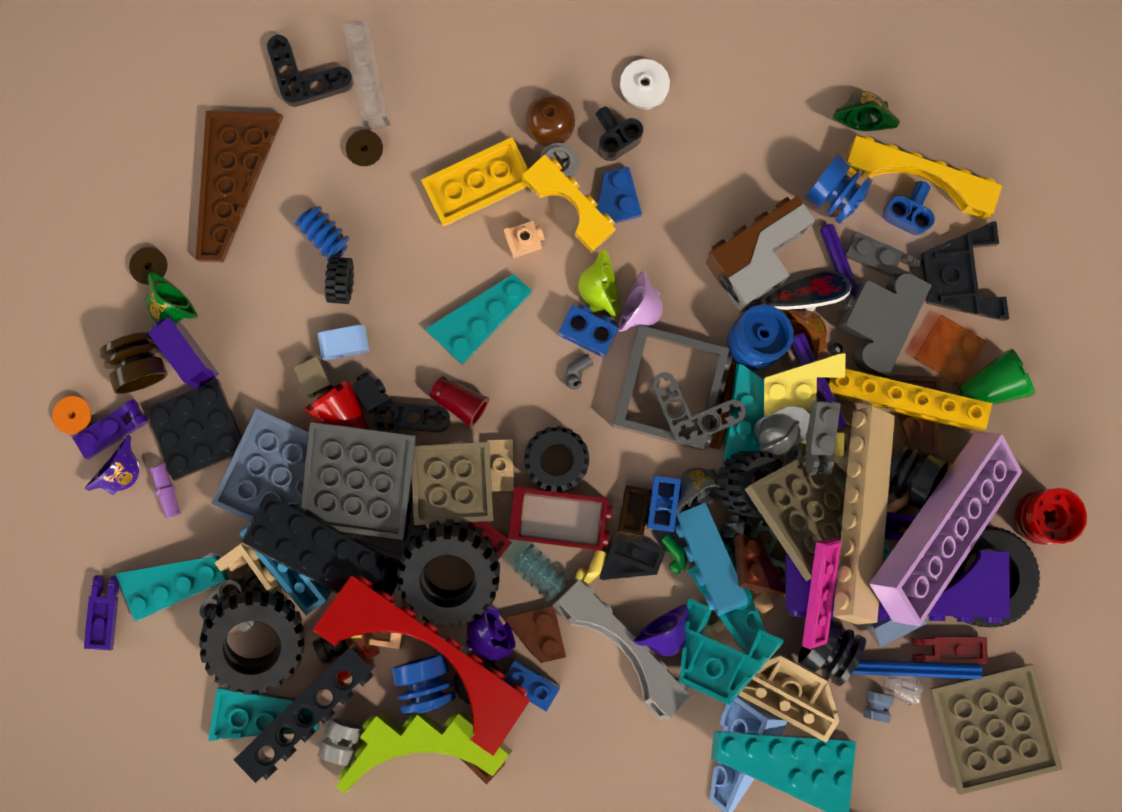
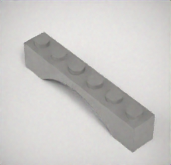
[552,579,690,721]

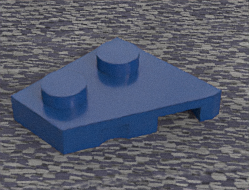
[597,167,642,224]

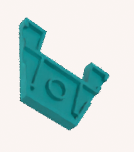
[679,598,784,705]

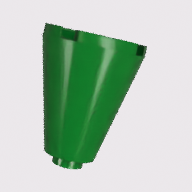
[956,349,1035,405]

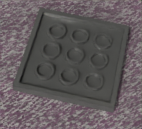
[300,421,417,540]

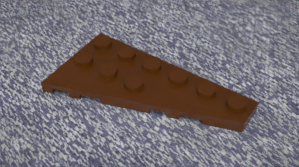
[195,111,283,263]

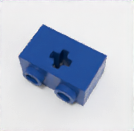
[646,476,681,532]
[503,658,560,712]

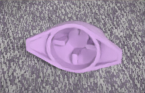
[618,271,663,332]

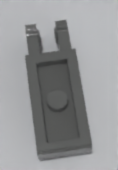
[846,232,921,277]
[805,401,841,476]

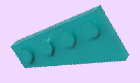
[425,274,533,365]
[115,555,229,622]
[208,687,320,741]

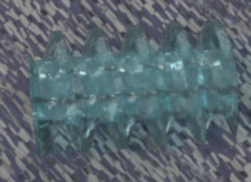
[514,544,569,602]

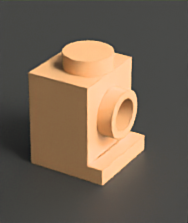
[504,221,545,259]

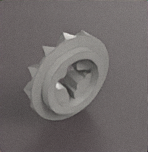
[539,143,579,177]

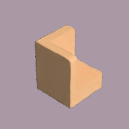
[368,632,404,649]

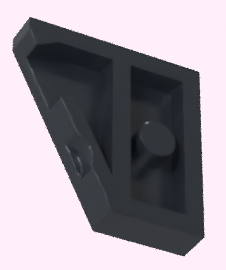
[599,532,666,580]

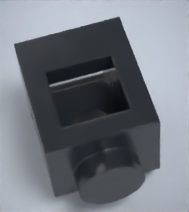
[352,371,393,414]

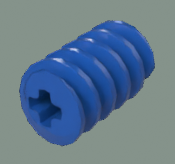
[294,206,350,261]

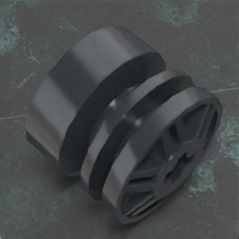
[888,443,949,509]
[798,618,866,686]

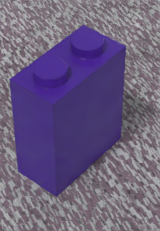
[148,317,219,388]

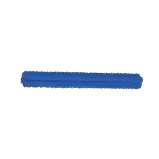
[852,660,983,679]

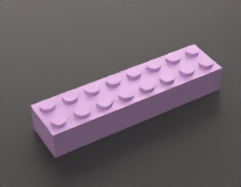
[869,432,1022,627]

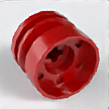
[1014,488,1087,545]

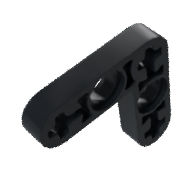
[267,35,354,107]
[373,402,451,432]

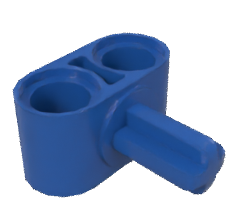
[883,181,935,236]

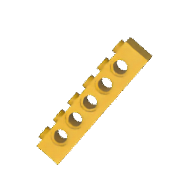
[829,369,993,433]

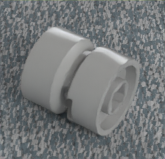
[318,718,362,766]

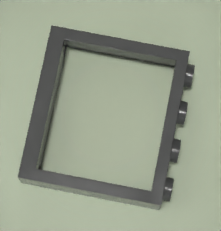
[612,325,732,450]

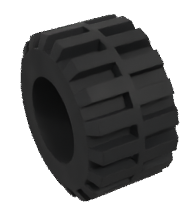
[524,426,589,493]
[717,451,783,518]

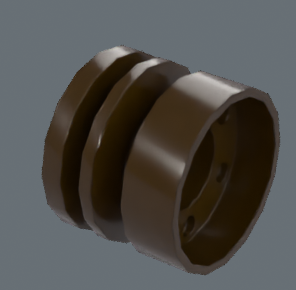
[99,332,168,394]

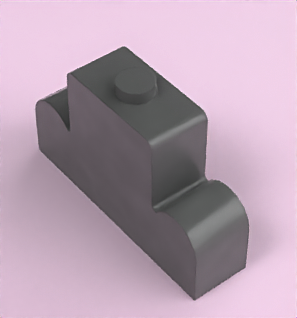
[838,274,932,378]

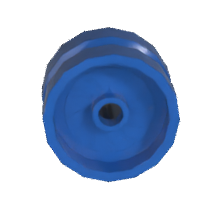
[727,304,793,370]

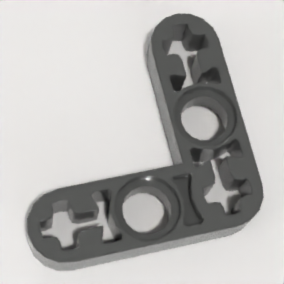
[652,372,746,445]

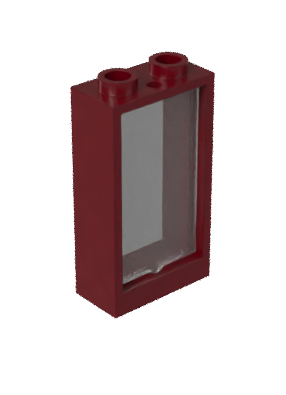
[508,487,612,551]

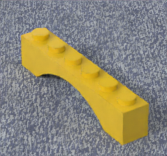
[845,135,1003,220]

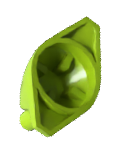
[578,250,619,317]

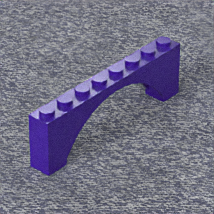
[785,551,1010,623]

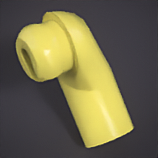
[575,550,608,584]

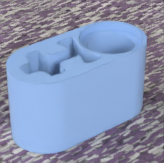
[317,325,370,360]

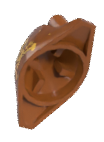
[779,309,827,360]

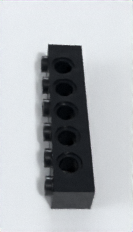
[233,643,376,783]

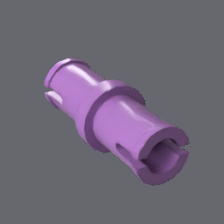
[150,464,181,519]

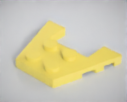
[764,353,845,456]

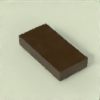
[617,485,651,541]

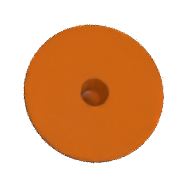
[52,396,91,434]

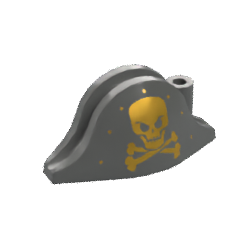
[676,468,722,514]

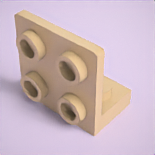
[215,544,280,590]

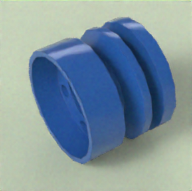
[805,154,873,224]
[391,654,456,714]

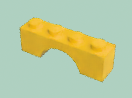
[522,154,616,254]

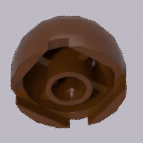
[525,94,575,147]

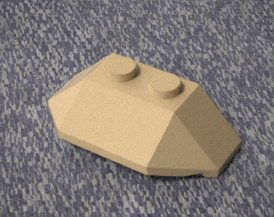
[739,654,840,743]

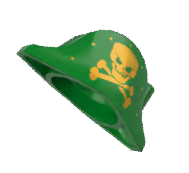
[145,272,198,323]

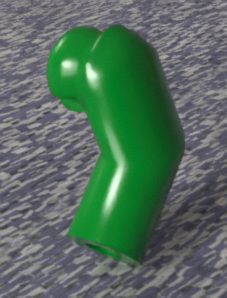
[661,535,687,574]

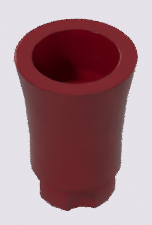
[429,376,489,428]

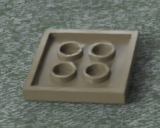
[412,442,494,525]

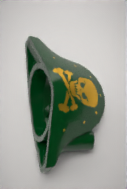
[833,91,900,131]

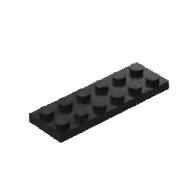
[240,494,399,596]

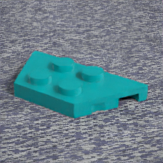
[722,364,764,463]

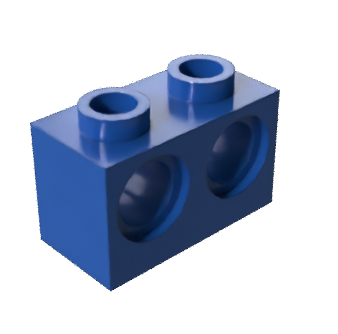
[558,304,619,358]

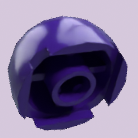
[466,606,516,661]

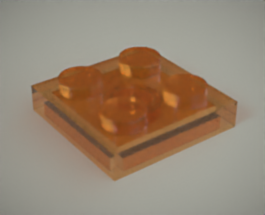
[914,315,986,385]

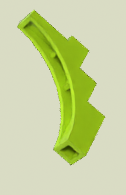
[336,710,513,793]

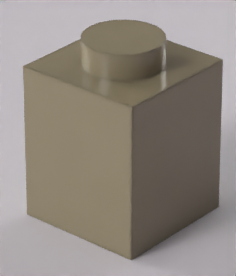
[294,356,334,398]

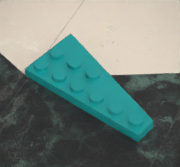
[711,731,856,812]

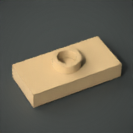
[487,439,514,492]

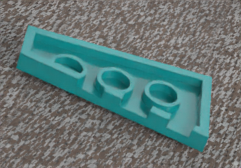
[687,544,766,655]

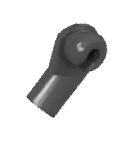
[565,354,594,390]

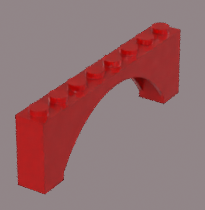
[312,575,530,756]

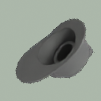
[754,406,810,455]

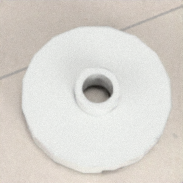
[620,59,670,110]

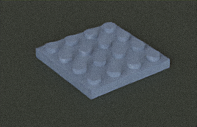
[211,409,309,521]

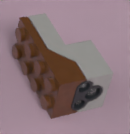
[706,195,815,313]

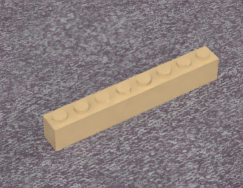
[833,406,895,625]

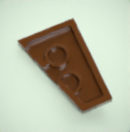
[888,375,941,455]

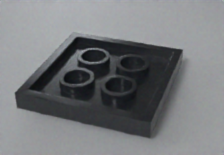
[145,380,242,481]

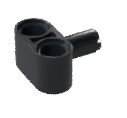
[595,106,643,161]

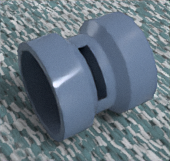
[863,690,895,723]

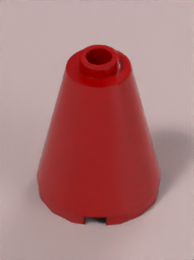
[304,379,368,428]

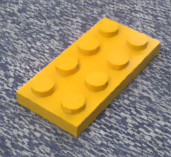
[421,137,528,227]

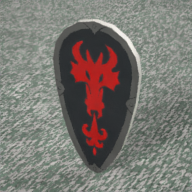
[761,270,851,311]

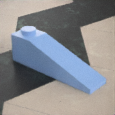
[709,695,787,812]

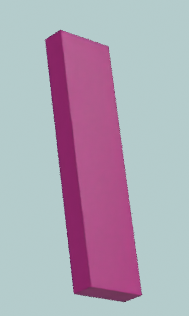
[802,537,841,649]

